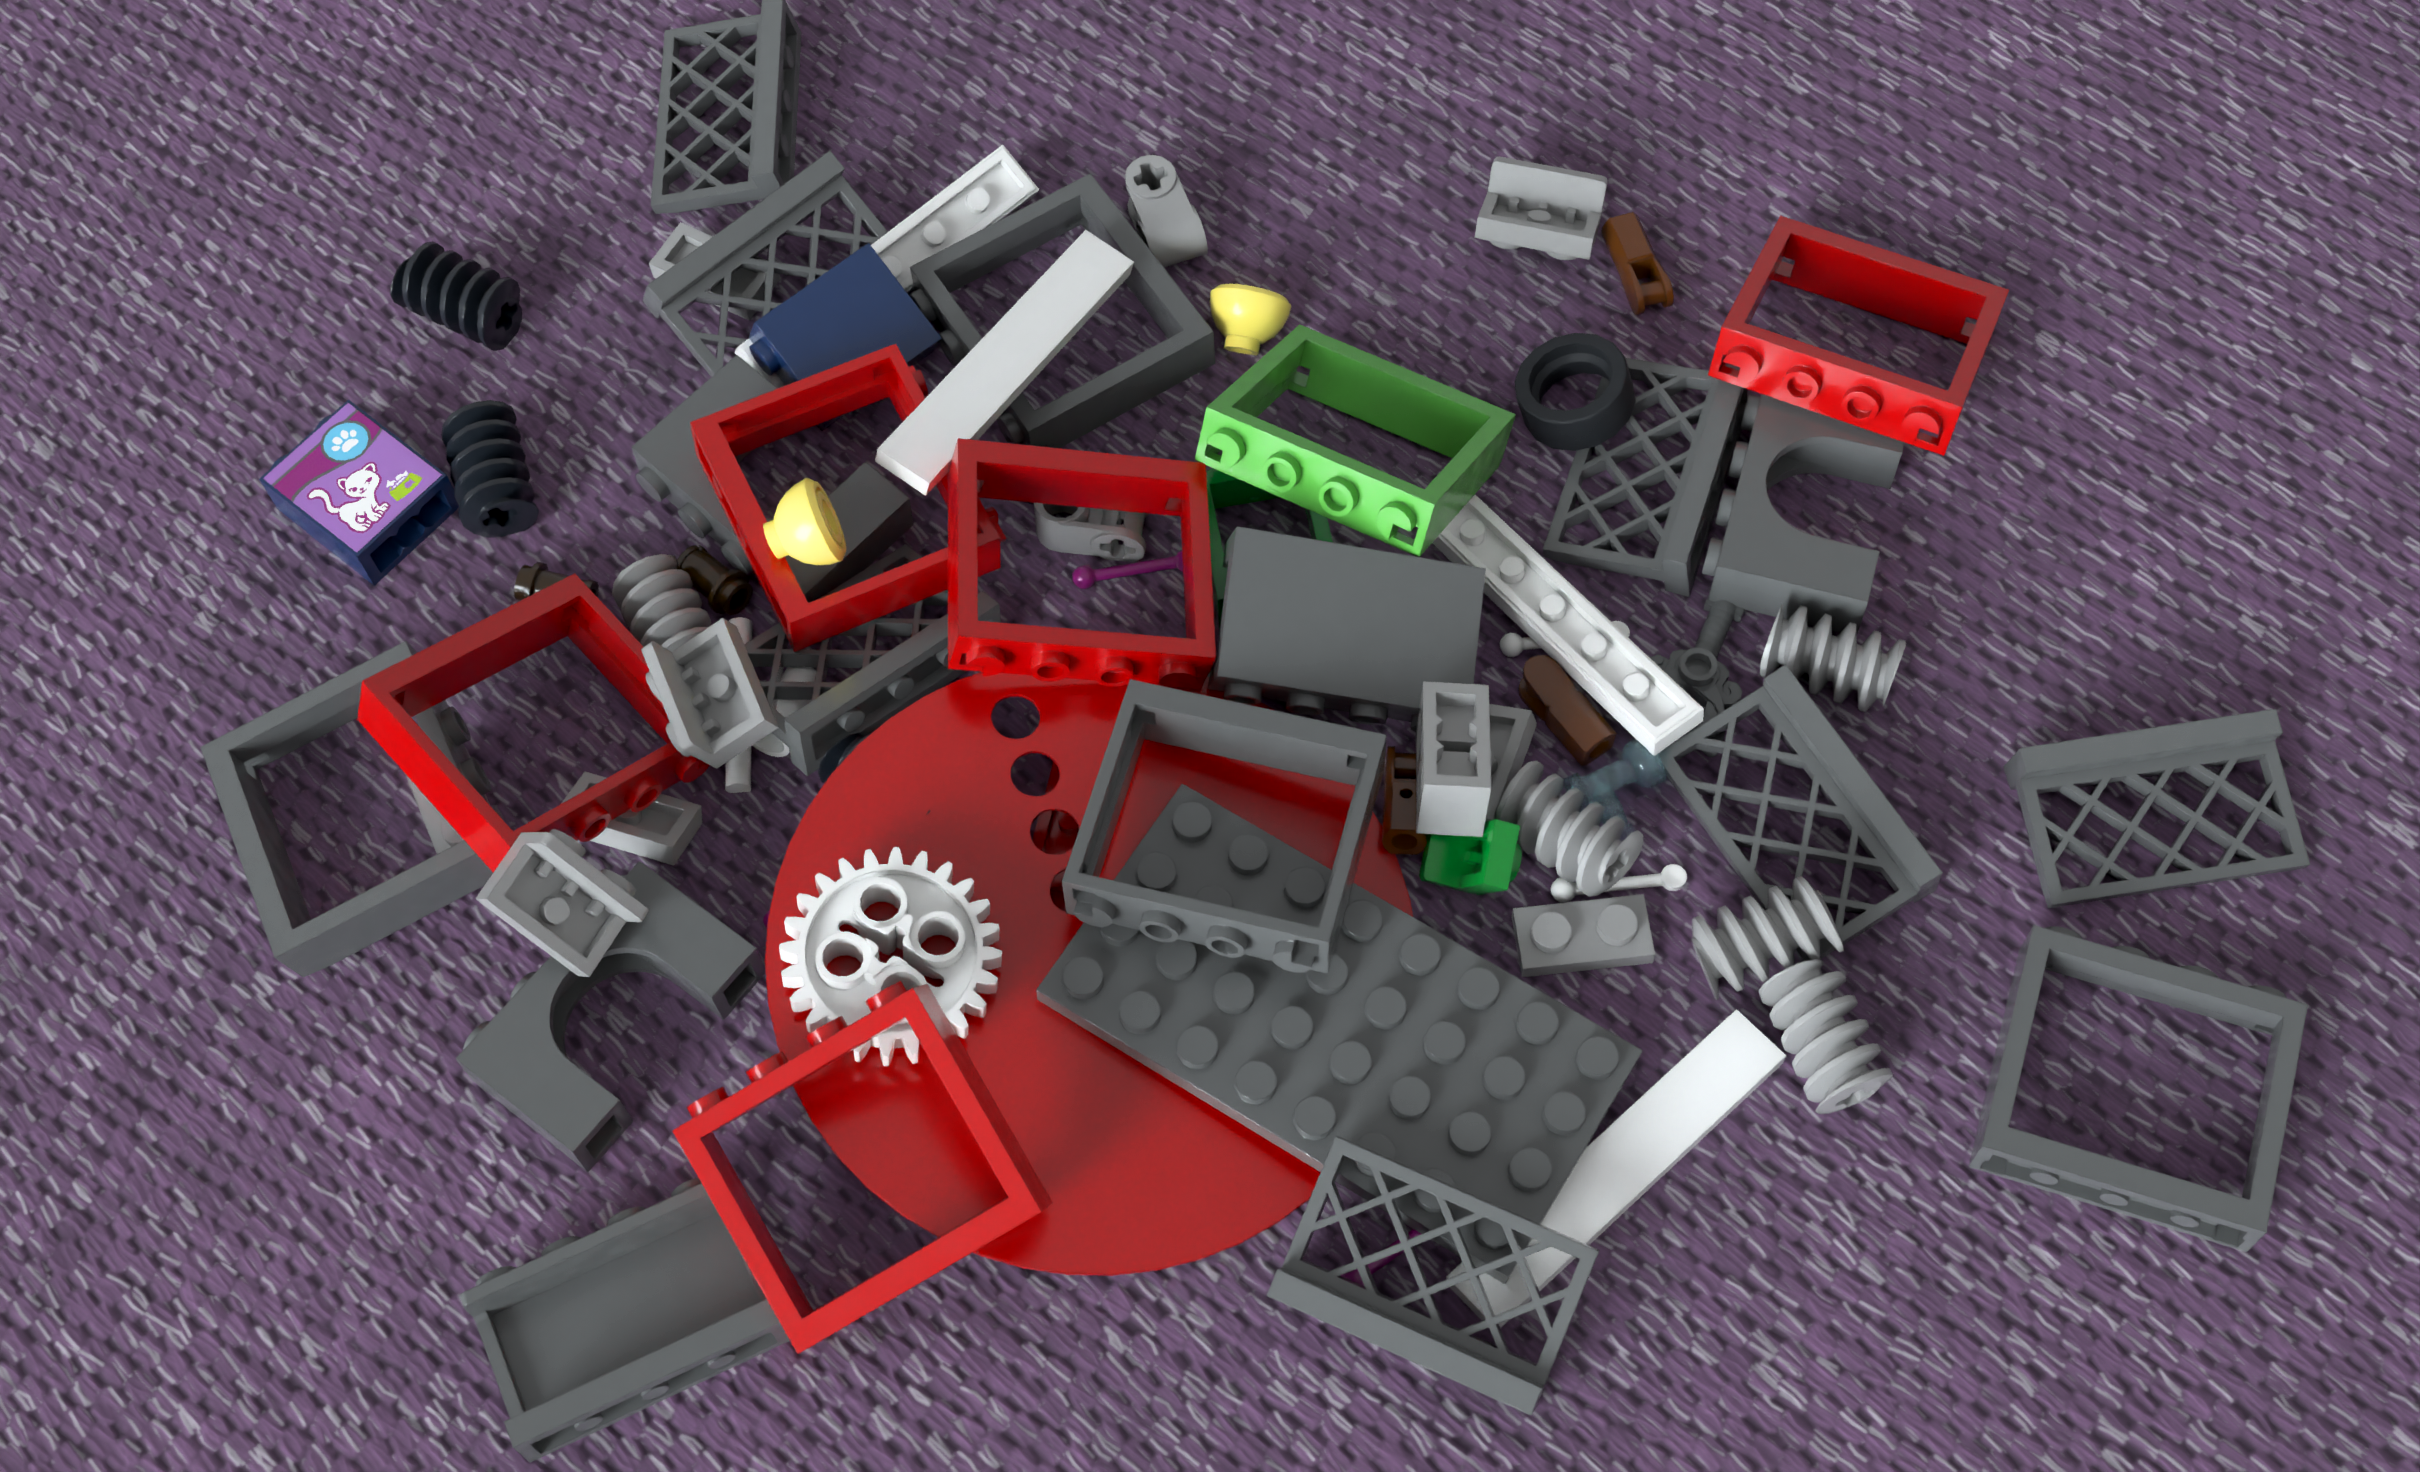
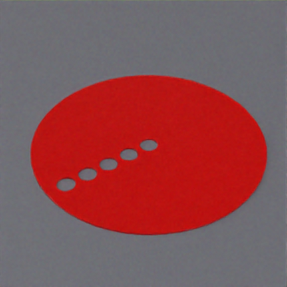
[765,672,1413,1276]

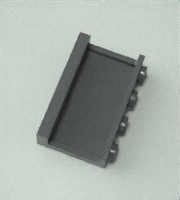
[1208,526,1486,732]
[460,1178,790,1463]

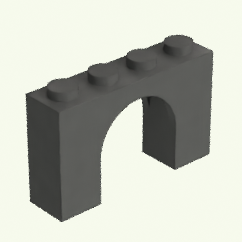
[631,355,914,603]
[1702,394,1905,634]
[455,861,766,1172]

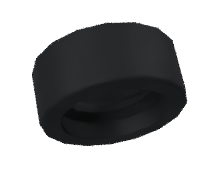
[1514,333,1636,451]

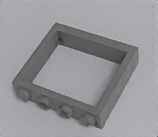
[909,173,1215,448]
[200,641,504,977]
[1062,679,1387,974]
[1969,925,2308,1252]

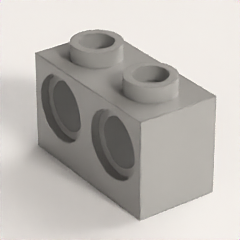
[1416,681,1491,837]

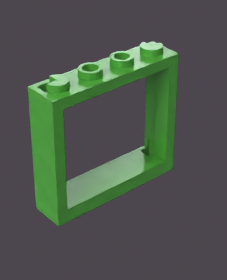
[1195,324,1516,557]

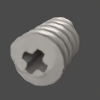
[612,554,712,652]
[1760,603,1906,713]
[1495,760,1643,897]
[1691,876,1844,1000]
[1758,959,1893,1114]

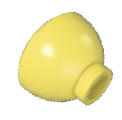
[1210,284,1292,355]
[763,478,846,565]

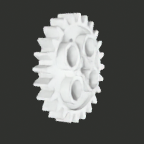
[779,847,1002,1066]

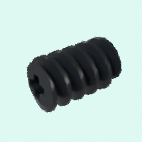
[390,241,522,351]
[441,400,539,538]

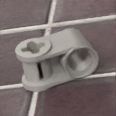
[1125,155,1208,268]
[1034,503,1149,562]

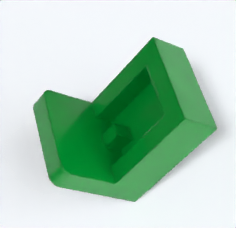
[1419,819,1522,895]

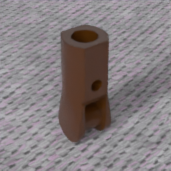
[1601,212,1674,315]
[1518,655,1617,766]
[1382,746,1427,855]

